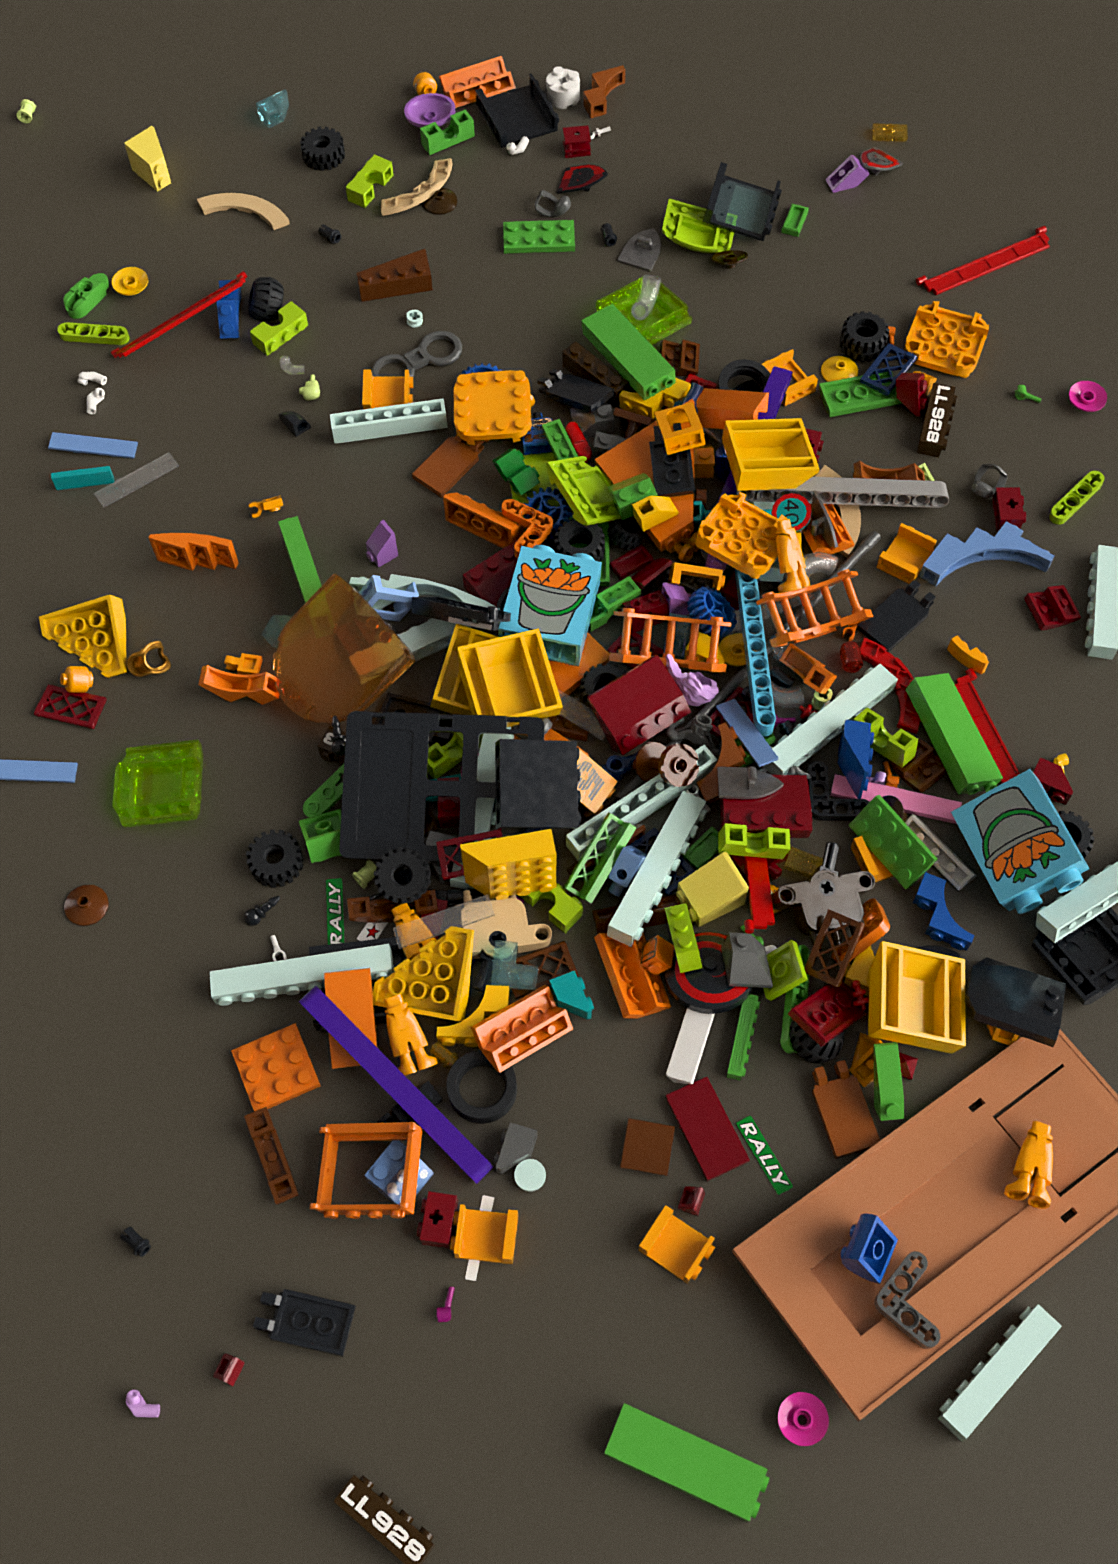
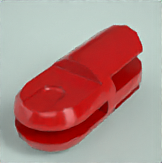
[565,422,592,463]

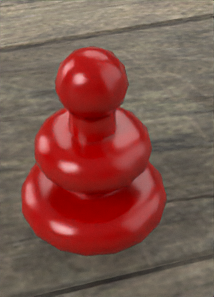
[799,704,818,719]
[852,980,869,1010]

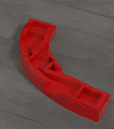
[857,637,920,734]

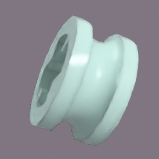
[406,310,423,328]

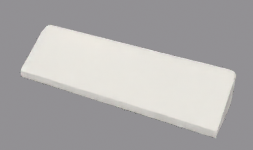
[905,814,977,891]
[666,1008,715,1084]

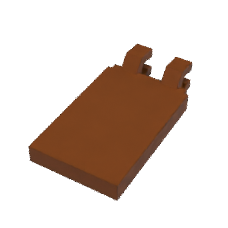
[412,433,484,498]
[812,1060,880,1159]

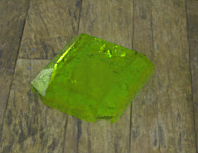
[596,276,692,345]
[112,739,203,827]

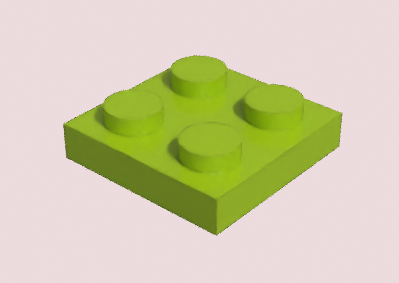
[763,940,808,1001]

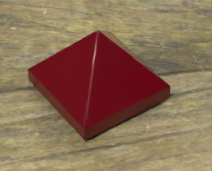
[899,1052,918,1081]

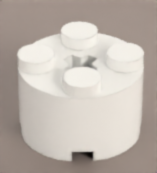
[546,67,580,109]

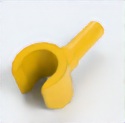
[1053,753,1069,774]

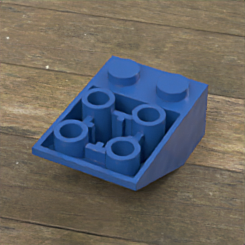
[837,720,874,799]

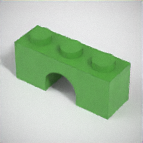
[420,110,475,155]

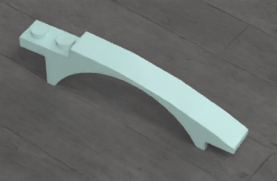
[349,574,500,628]

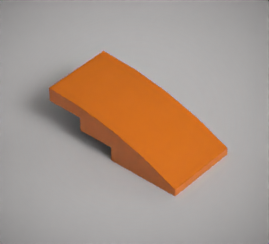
[148,533,239,571]
[549,633,609,699]
[324,968,377,1069]

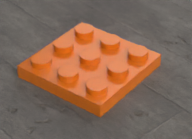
[231,1023,321,1111]

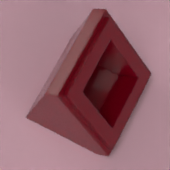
[678,1186,705,1216]
[213,1353,245,1386]

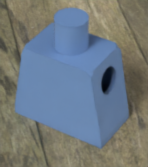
[608,845,647,897]

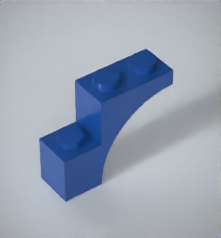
[217,280,242,338]
[913,872,975,951]

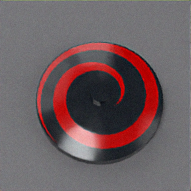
[665,932,753,1014]

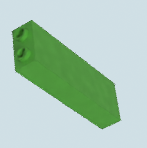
[581,304,676,400]
[278,516,334,639]
[905,673,1003,795]
[604,1403,770,1522]

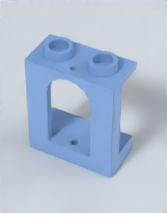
[354,575,419,622]

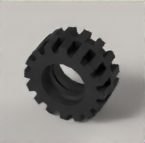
[607,517,645,550]

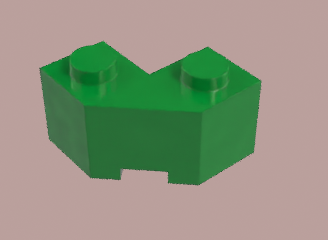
[492,448,540,495]

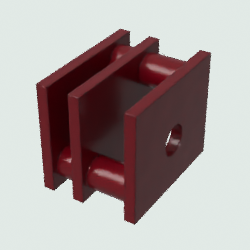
[563,125,591,158]

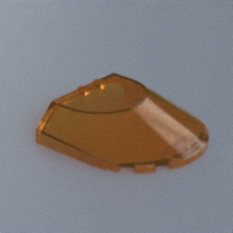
[272,573,415,724]

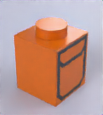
[640,935,674,976]

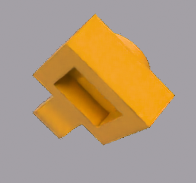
[249,495,284,518]
[224,653,263,675]

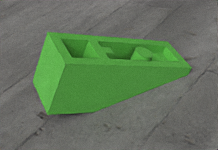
[873,1042,904,1121]

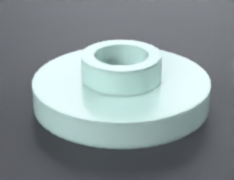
[514,1159,546,1192]

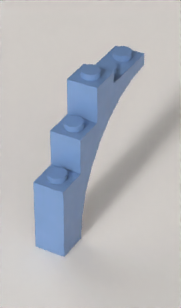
[919,521,1054,586]

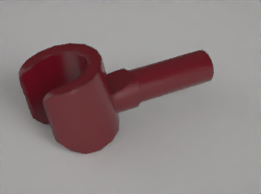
[768,864,782,880]

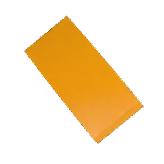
[947,635,989,674]

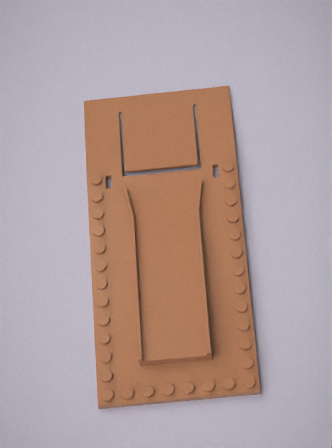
[732,1030,1118,1422]

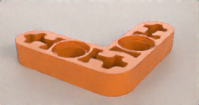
[502,499,553,558]
[832,898,890,963]

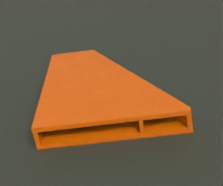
[595,399,695,552]

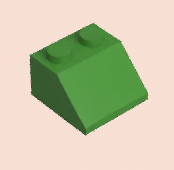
[607,473,658,520]
[299,809,342,863]

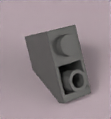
[493,1122,537,1174]

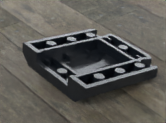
[1032,907,1118,1005]
[964,957,1066,1047]

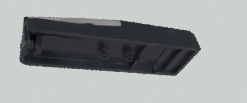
[412,597,511,631]

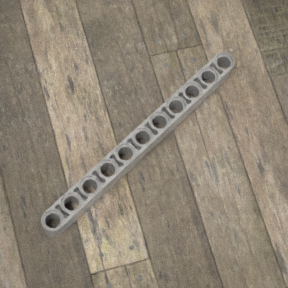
[736,477,949,508]

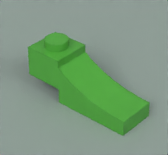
[588,576,641,632]

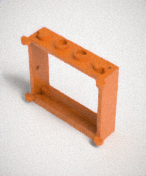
[309,1122,422,1219]

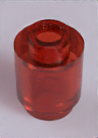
[840,641,863,673]

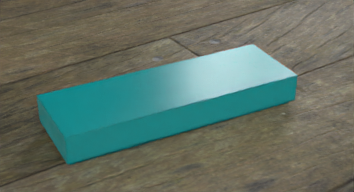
[51,466,115,490]

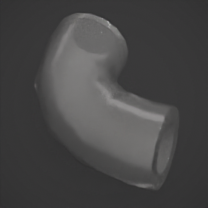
[631,275,661,320]
[803,552,838,578]
[757,678,804,709]

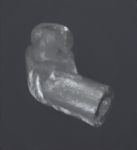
[280,356,305,374]

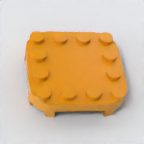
[904,301,989,378]
[454,370,532,445]
[696,492,787,579]

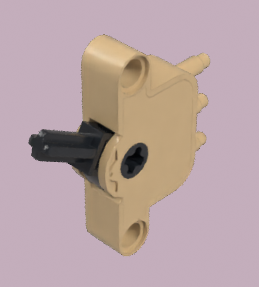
[461,890,552,992]

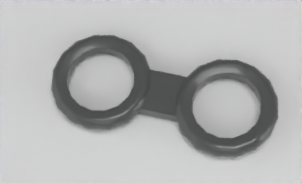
[371,331,462,378]

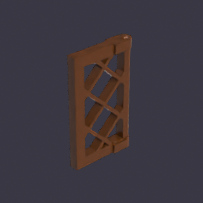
[804,909,865,988]
[502,941,578,1000]

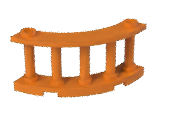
[756,569,873,648]
[609,608,731,672]

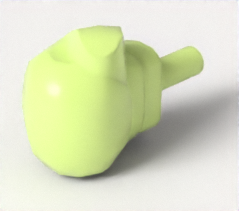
[299,374,320,401]

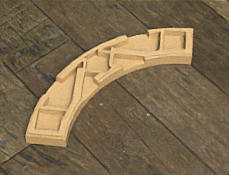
[381,158,453,216]
[197,193,290,230]
[815,465,861,558]

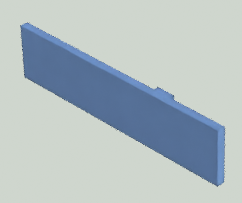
[48,432,138,459]
[716,699,779,767]
[0,759,78,783]

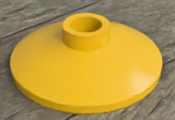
[112,267,148,296]
[821,356,858,382]
[718,633,758,666]

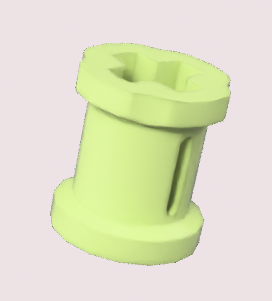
[16,99,36,123]
[811,688,833,712]
[352,860,377,889]

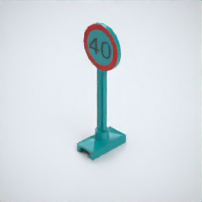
[693,493,812,532]

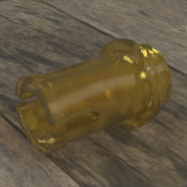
[430,1041,459,1069]

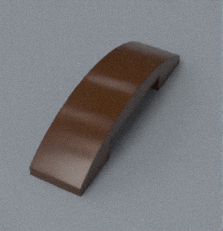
[347,890,438,923]
[244,1107,299,1205]

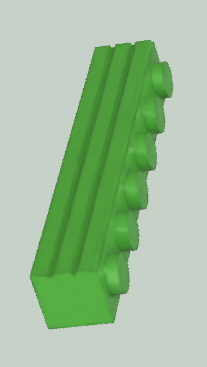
[727,994,760,1081]

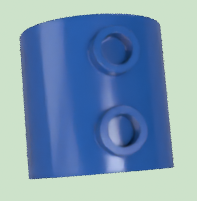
[840,1213,898,1284]

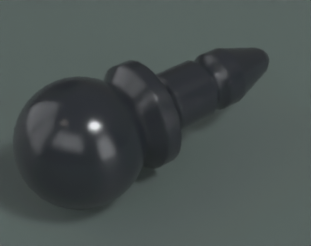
[331,715,346,756]
[244,896,280,926]

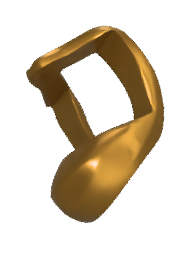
[127,641,171,677]

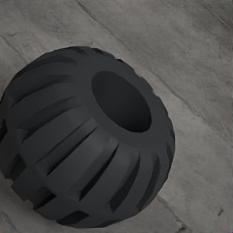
[248,277,284,322]
[789,1019,845,1064]

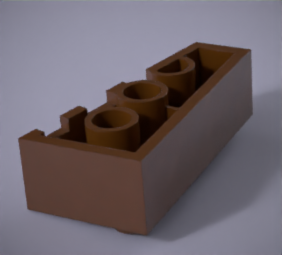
[357,248,433,302]

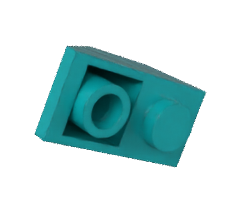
[549,970,594,1020]

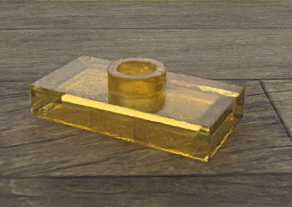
[872,123,908,142]
[783,846,823,878]

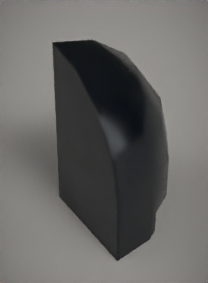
[279,411,312,437]

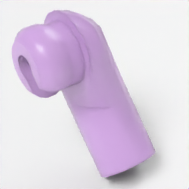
[126,1389,160,1418]

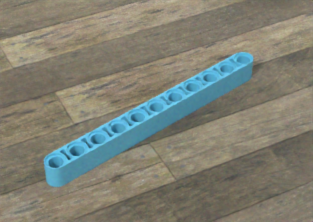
[734,568,776,737]

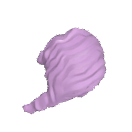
[665,654,719,706]

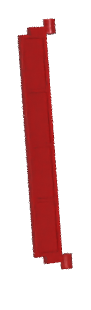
[915,226,1050,295]
[111,271,247,358]
[955,668,1020,784]
[744,856,775,934]

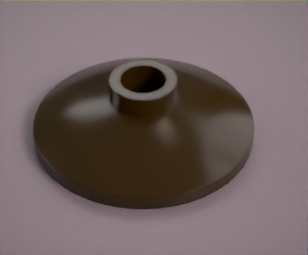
[423,188,457,215]
[712,250,748,269]

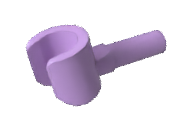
[867,771,887,785]

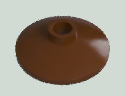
[64,885,109,926]

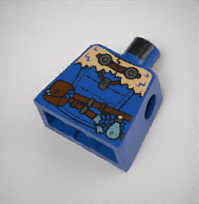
[523,412,553,455]

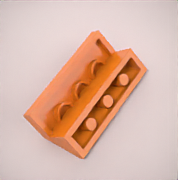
[439,56,515,108]
[696,388,769,429]
[803,504,855,556]
[594,933,671,1019]
[471,985,573,1073]

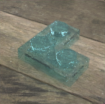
[491,940,538,990]

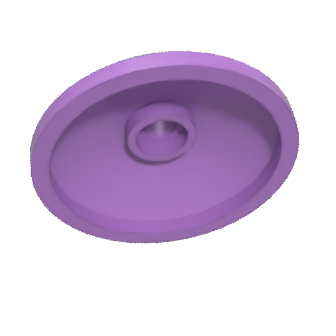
[404,93,455,128]

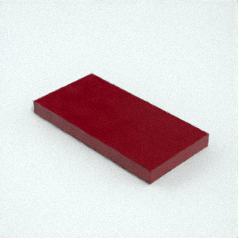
[788,978,869,1047]
[665,1077,750,1182]

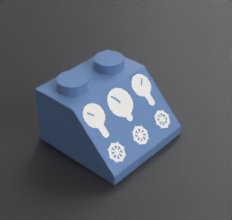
[364,1140,434,1204]

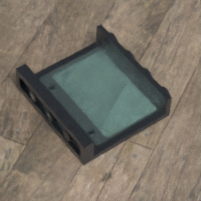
[703,162,782,241]

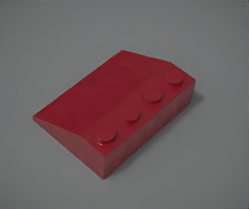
[463,537,531,606]
[587,655,691,755]
[720,774,813,838]

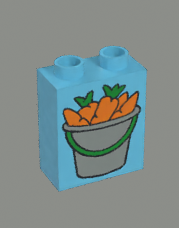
[498,545,602,666]
[951,769,1089,914]

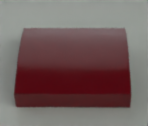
[631,558,673,589]
[1024,585,1081,631]

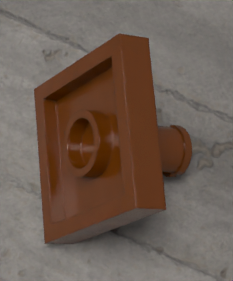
[613,408,655,438]

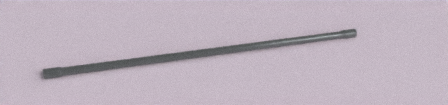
[615,531,881,801]

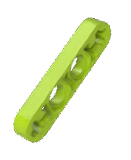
[57,322,130,345]
[1049,471,1104,525]

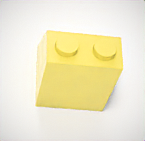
[124,126,171,192]
[676,851,749,927]

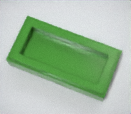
[781,204,809,237]
[682,827,719,870]

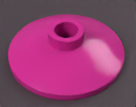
[1069,381,1107,412]
[778,1392,829,1446]

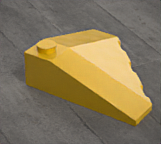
[39,594,127,678]
[373,926,474,1021]

